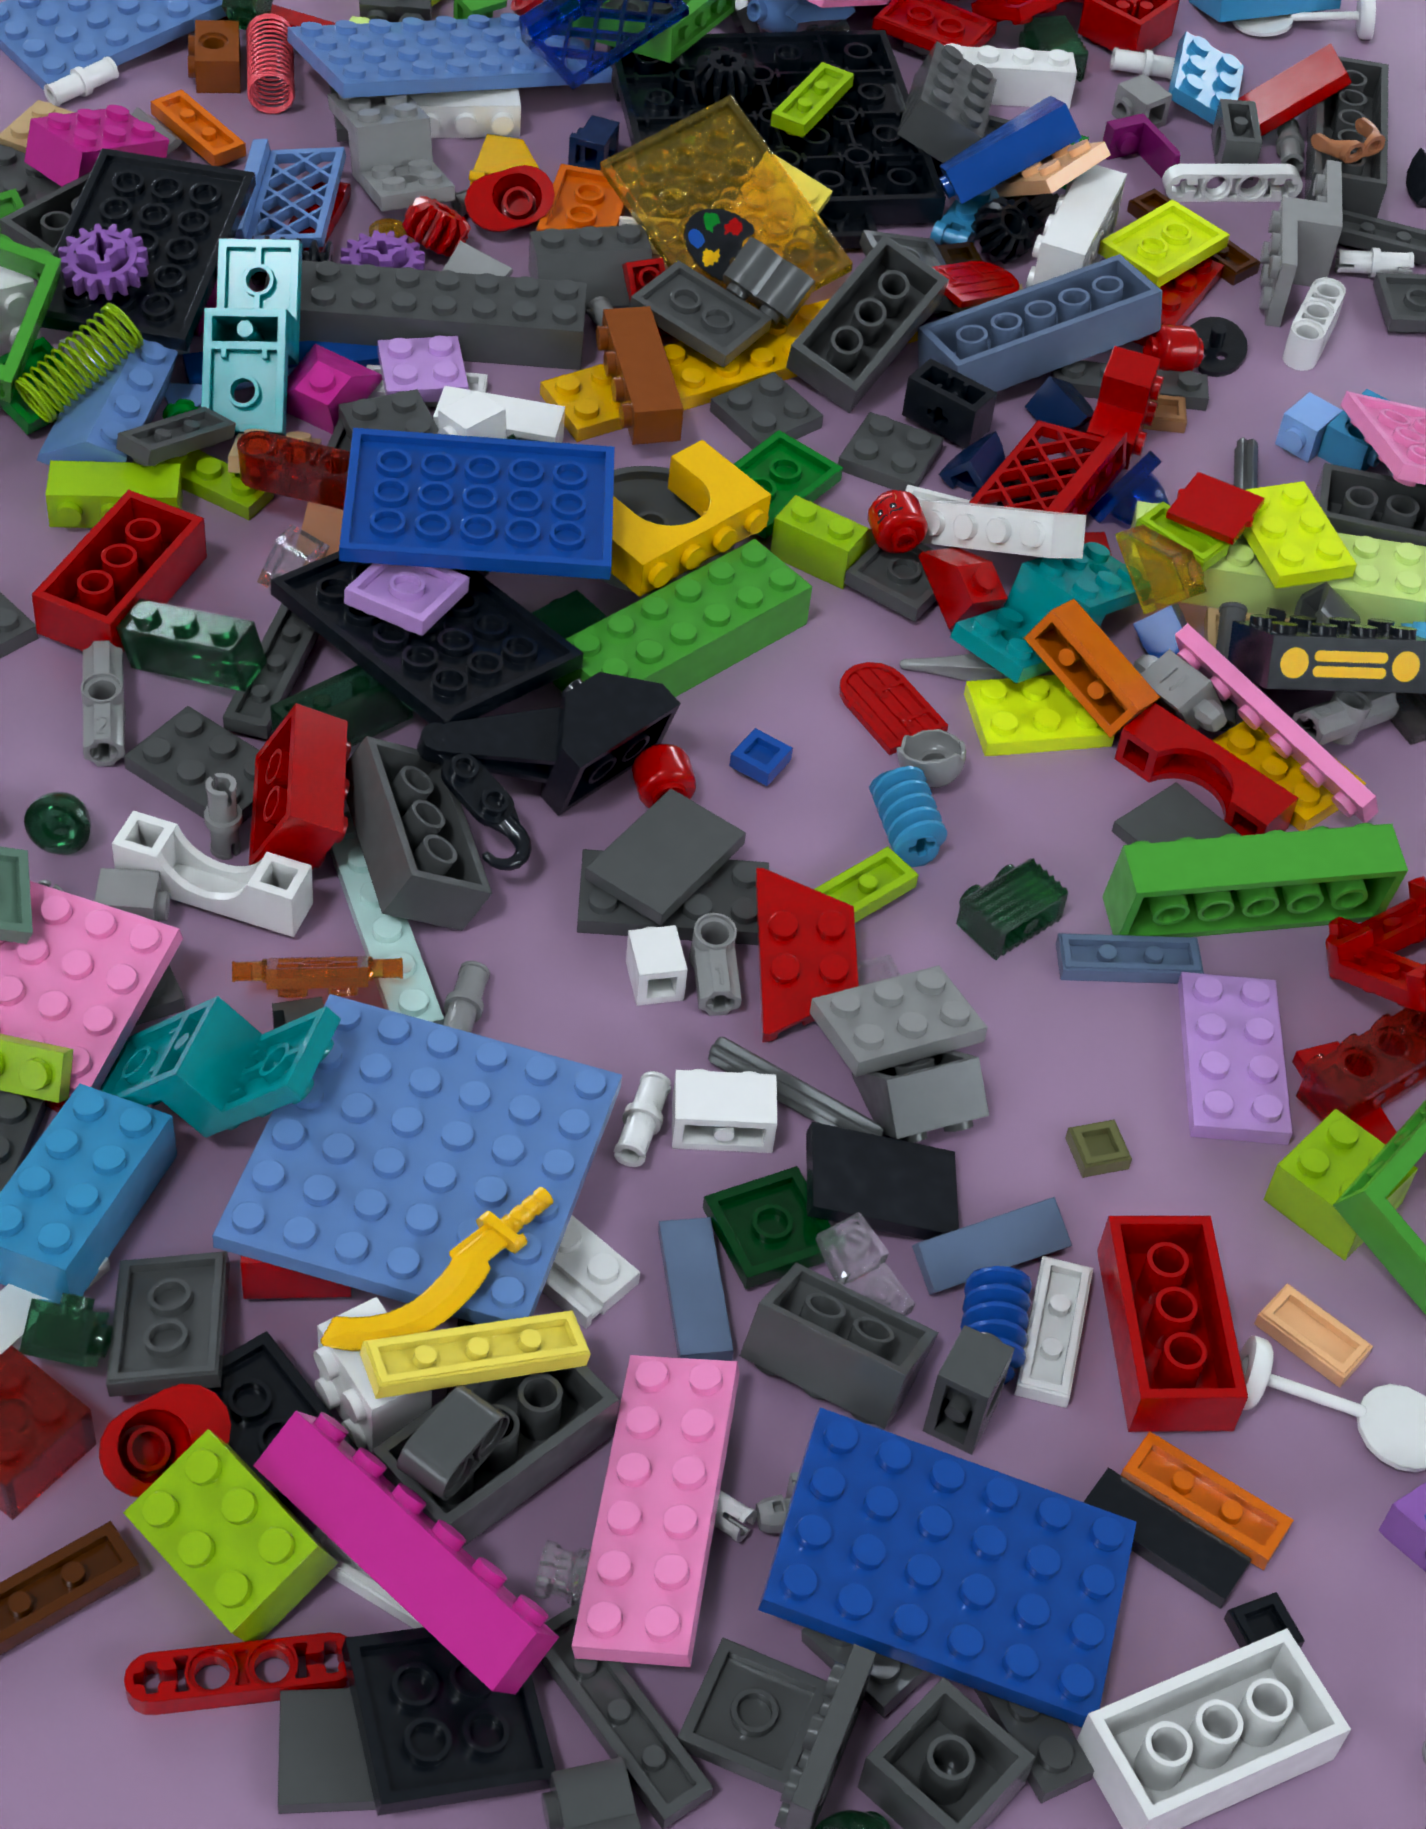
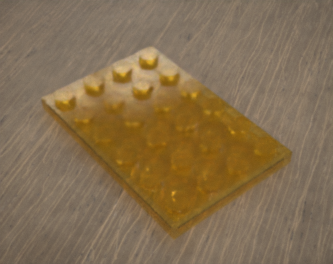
[600,95,853,310]

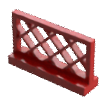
[969,420,1127,515]

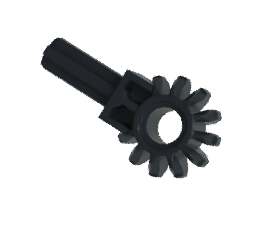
[971,193,1059,264]

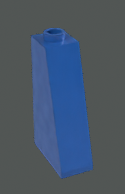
[939,96,1082,204]

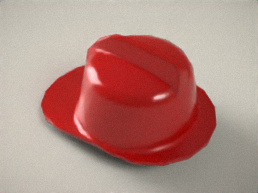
[464,165,555,232]
[99,1384,231,1497]

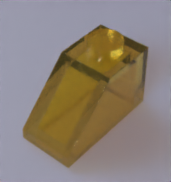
[1115,525,1207,615]

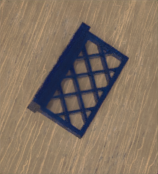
[519,0,689,90]

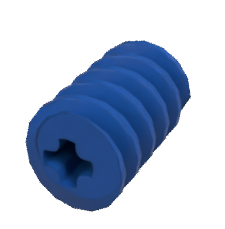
[960,1266,1032,1385]

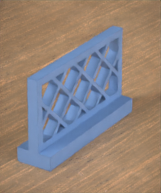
[234,139,346,248]

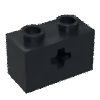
[902,358,997,448]

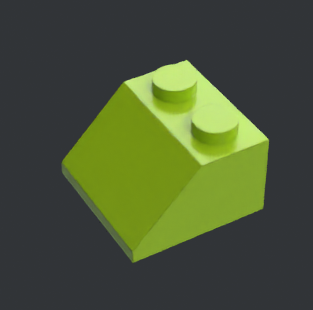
[770,495,876,589]

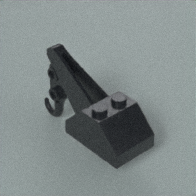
[417,672,681,871]

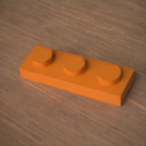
[150,89,246,167]
[1121,1431,1294,1571]

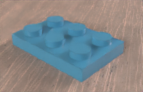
[1168,31,1244,125]

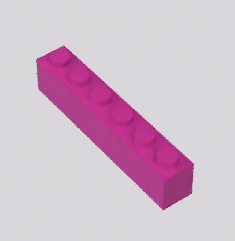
[253,1411,559,1695]

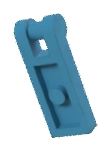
[930,188,999,245]

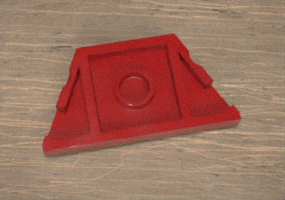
[755,868,859,1042]

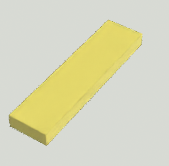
[360,1310,591,1399]

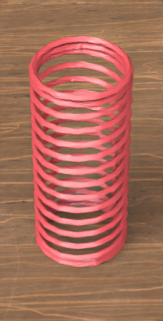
[246,13,295,114]

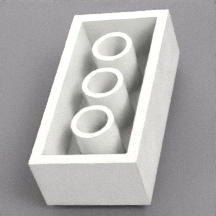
[1077,1628,1351,1829]

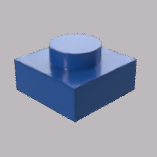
[729,728,793,786]

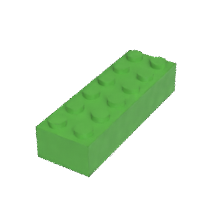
[553,539,812,697]
[1102,823,1408,937]

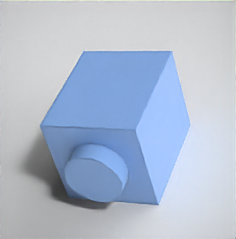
[1275,392,1343,463]

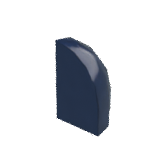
[1025,376,1094,429]
[938,431,1005,497]

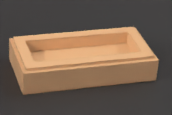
[1254,1283,1373,1388]

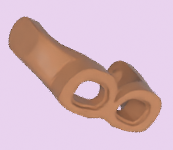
[1311,117,1386,163]

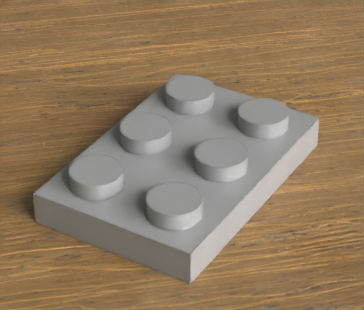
[810,965,988,1077]

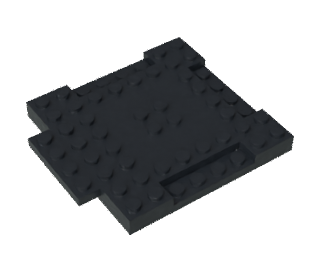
[607,30,946,251]

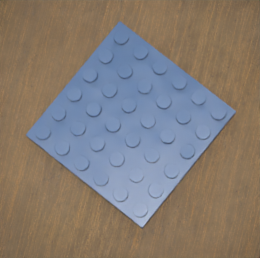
[212,994,622,1324]

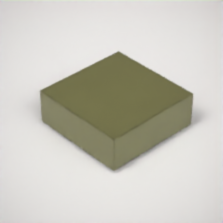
[1065,1119,1132,1178]

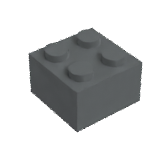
[858,1677,1035,1829]

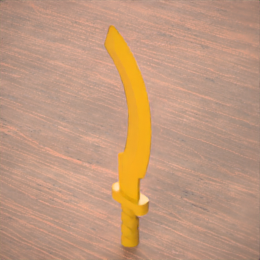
[320,1187,553,1351]

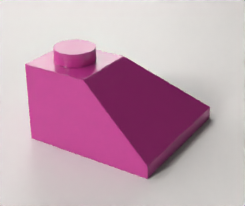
[287,343,383,434]

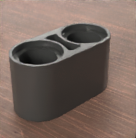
[397,1385,510,1500]

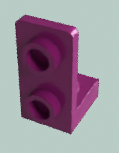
[1102,113,1181,178]

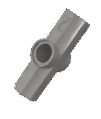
[81,640,126,767]
[1292,691,1400,745]

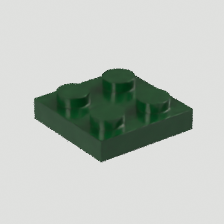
[702,1166,842,1290]

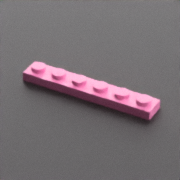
[1175,623,1378,823]

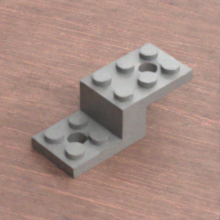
[327,93,456,212]
[1259,160,1343,327]

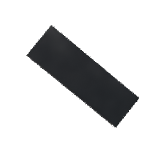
[1084,1467,1252,1609]

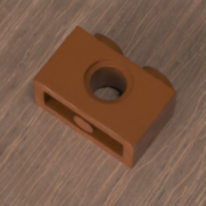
[188,20,241,93]

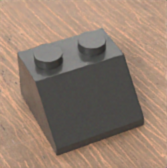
[852,1050,989,1143]

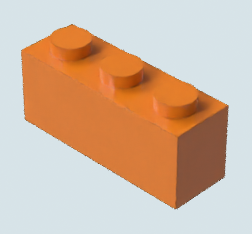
[1024,599,1161,738]

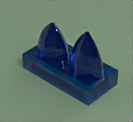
[1088,450,1170,525]

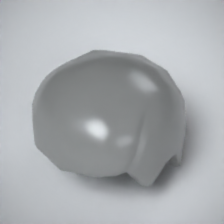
[896,729,966,788]

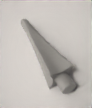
[900,653,1008,681]

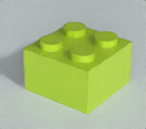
[1263,1109,1418,1261]

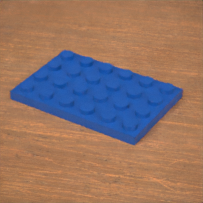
[339,428,615,580]
[758,1407,1137,1728]

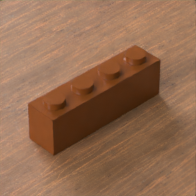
[596,306,684,445]

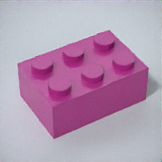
[24,105,169,187]

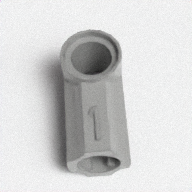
[689,913,742,1016]

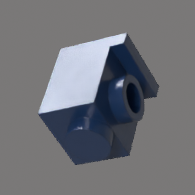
[568,115,620,171]

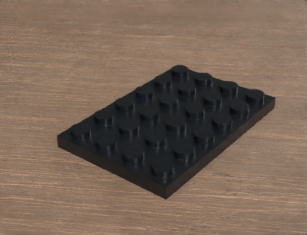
[41,148,256,351]
[271,551,584,725]

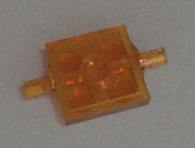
[232,956,403,998]

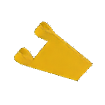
[469,134,539,185]

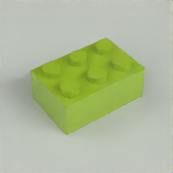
[123,1429,339,1642]

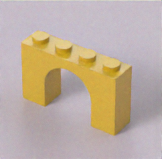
[611,440,771,597]

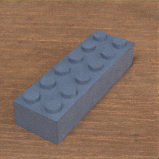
[918,254,1163,392]

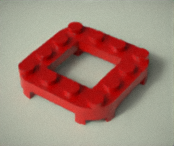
[1325,876,1426,1012]

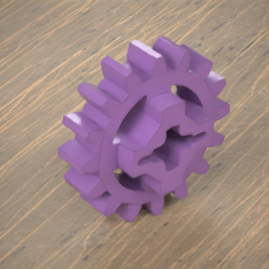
[58,224,149,300]
[340,230,425,270]

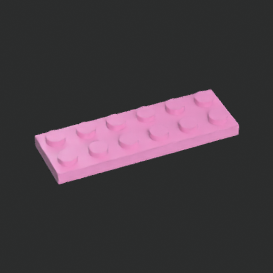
[571,1355,740,1667]

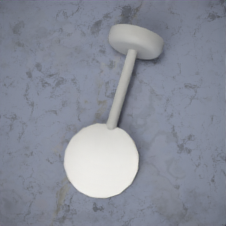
[1232,0,1376,40]
[1239,1335,1426,1473]

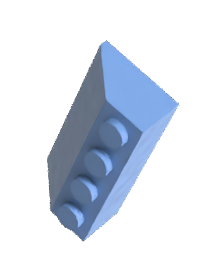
[37,339,179,465]

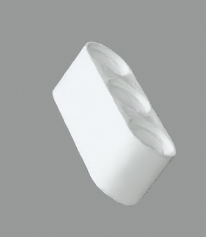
[1282,277,1346,371]

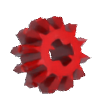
[402,196,471,257]

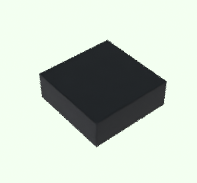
[1224,1592,1305,1649]

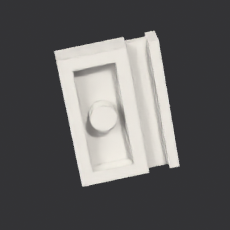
[542,1215,640,1329]

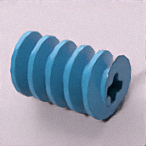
[869,766,948,867]

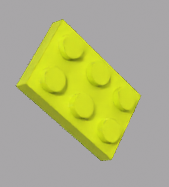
[1098,199,1230,287]
[1242,481,1357,589]
[964,675,1115,756]

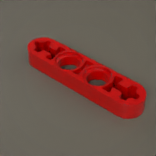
[124,1632,350,1715]

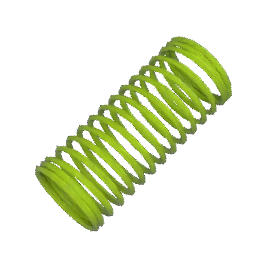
[14,303,144,423]

